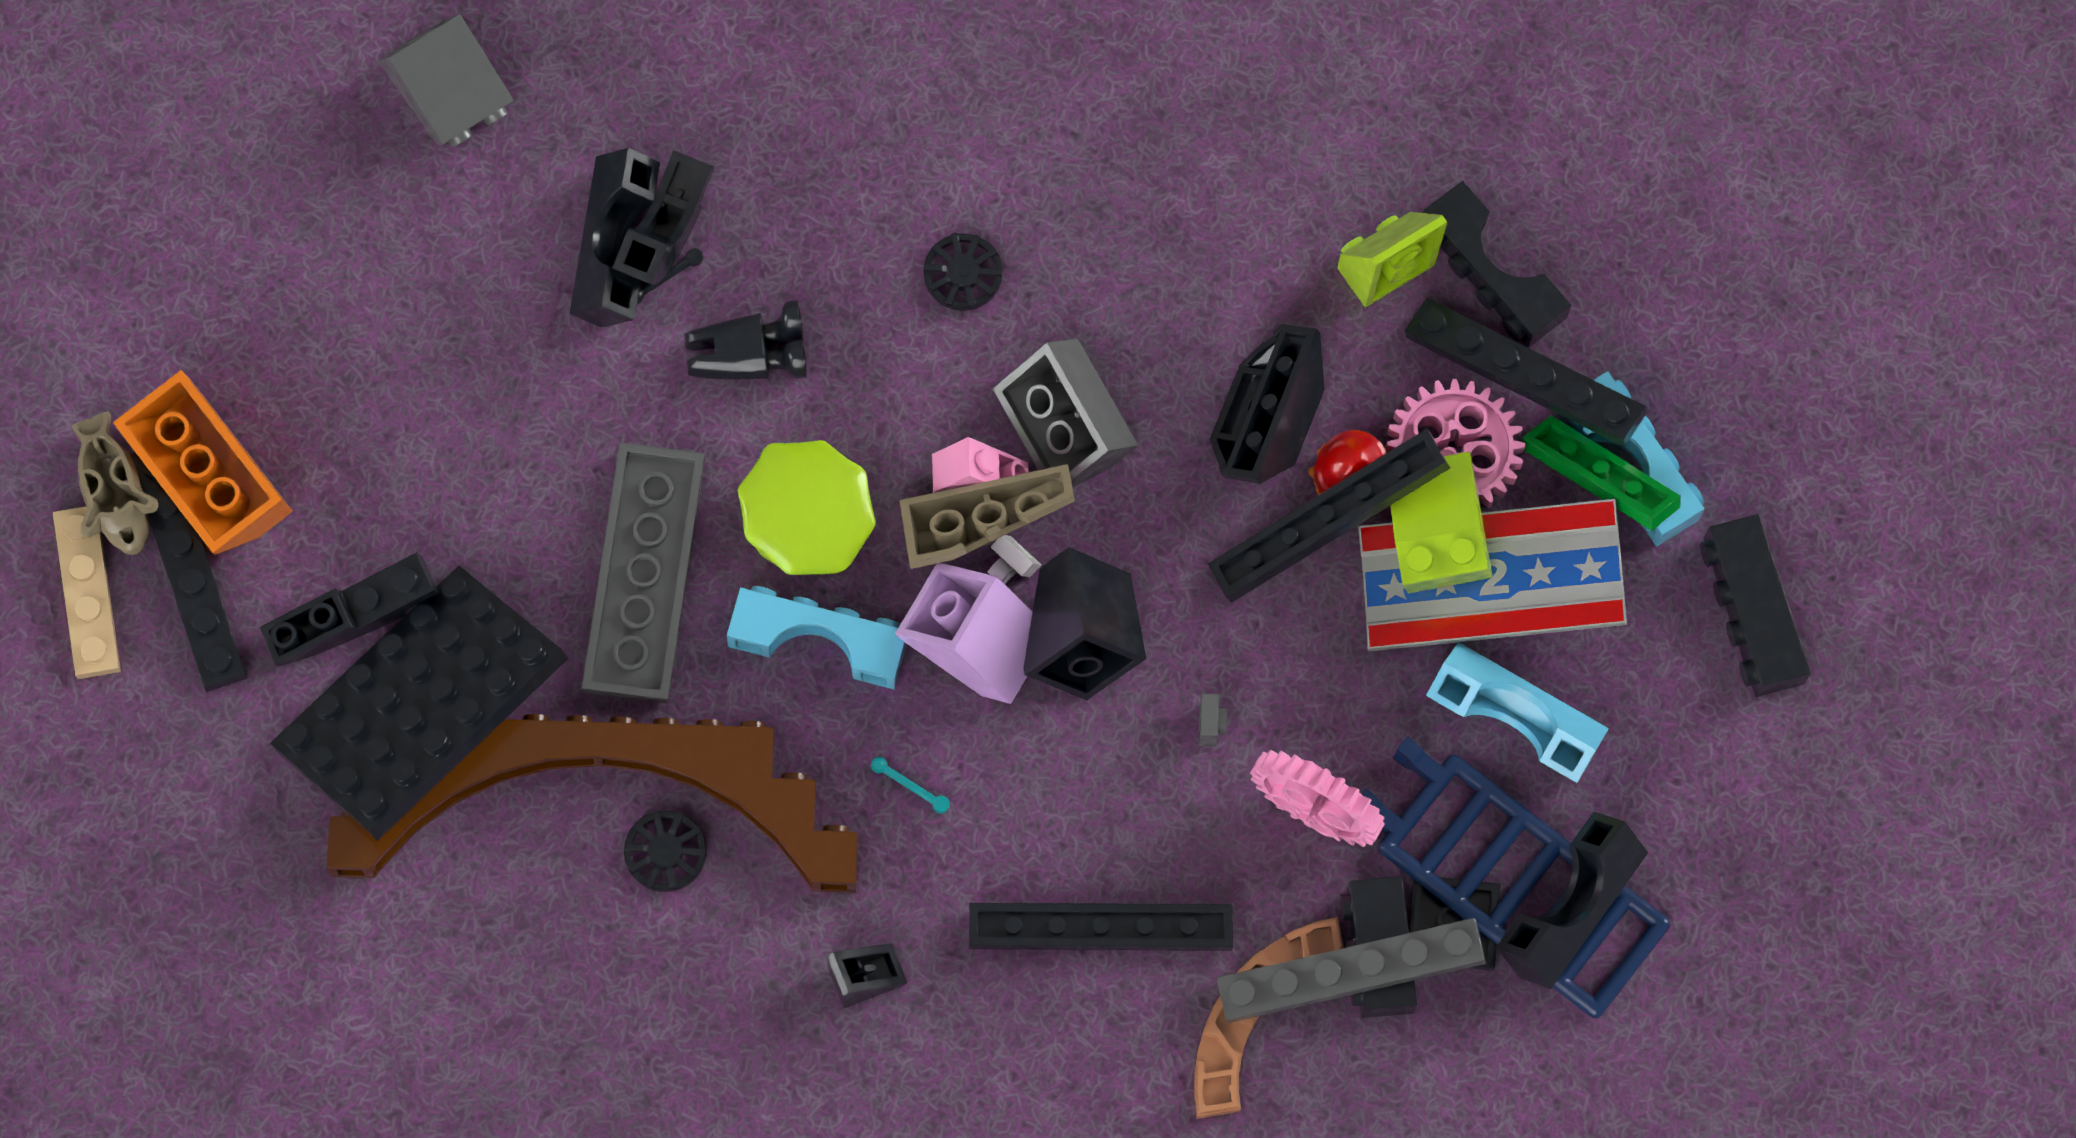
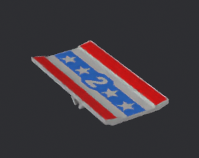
[1358,499,1627,651]

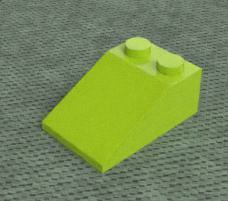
[1337,212,1447,308]
[1390,451,1493,594]

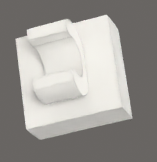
[988,535,1042,584]

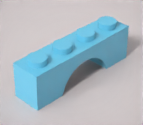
[1568,371,1705,547]
[727,586,907,690]
[1426,642,1609,783]

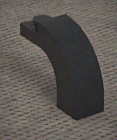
[613,150,715,284]

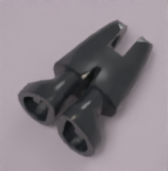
[684,300,807,380]

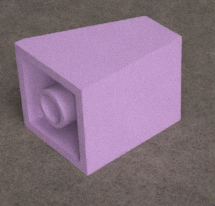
[895,563,1032,704]

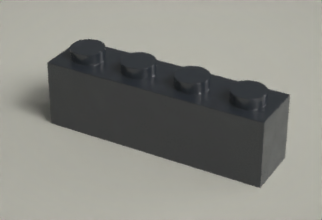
[1700,514,1811,697]

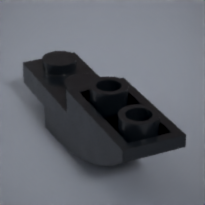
[259,552,439,667]

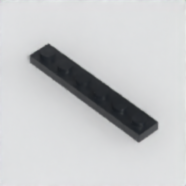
[1405,298,1646,447]
[1208,429,1451,603]
[129,452,248,692]
[969,903,1233,951]

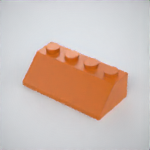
[113,370,293,555]

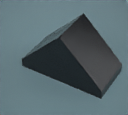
[827,943,907,1008]

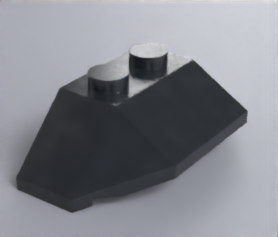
[1210,324,1325,484]

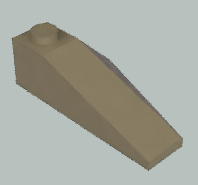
[899,464,1075,569]

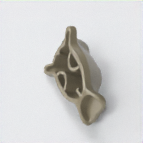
[72,411,158,555]

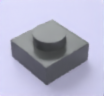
[1198,693,1227,747]

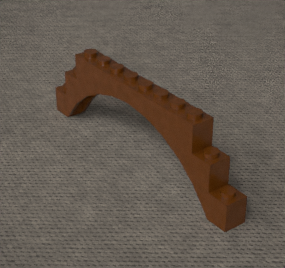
[326,714,858,893]

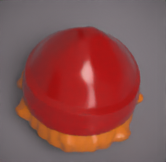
[1309,430,1386,495]

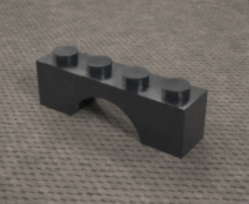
[569,148,660,327]
[1423,180,1572,348]
[1496,812,1648,989]

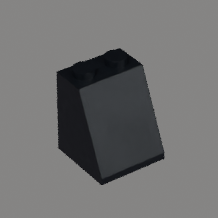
[1023,547,1146,700]

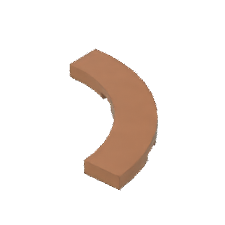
[1194,917,1344,1119]

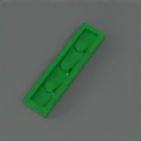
[1522,415,1681,531]

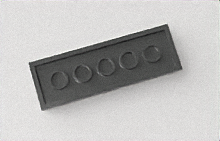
[582,443,705,704]

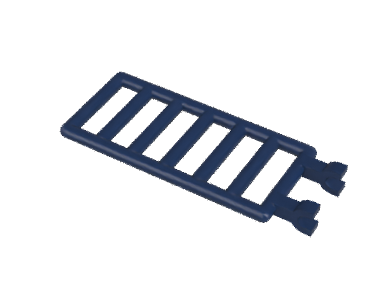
[1361,736,1670,1018]

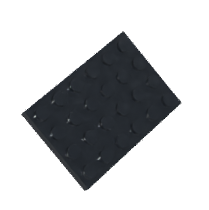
[270,566,568,841]

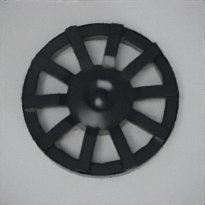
[923,233,1003,311]
[624,810,706,892]

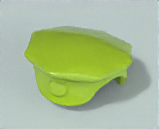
[738,440,876,575]

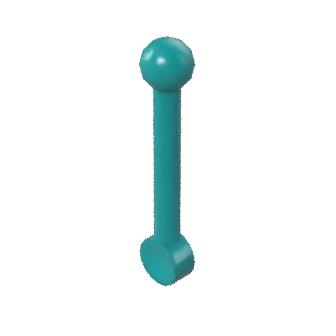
[871,757,950,814]

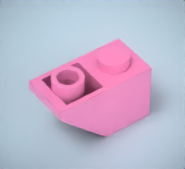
[932,437,1029,493]

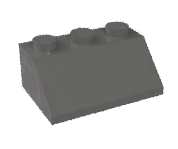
[993,339,1139,487]

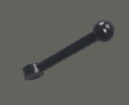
[637,248,703,304]

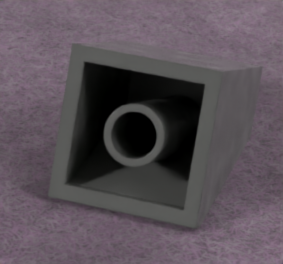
[378,14,514,148]

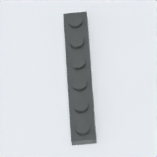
[1217,918,1486,1023]

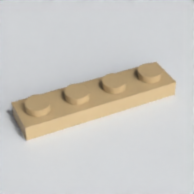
[53,506,121,679]

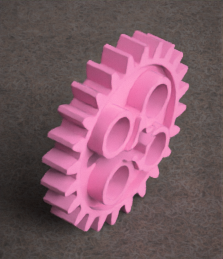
[1385,379,1525,508]
[1250,750,1385,847]

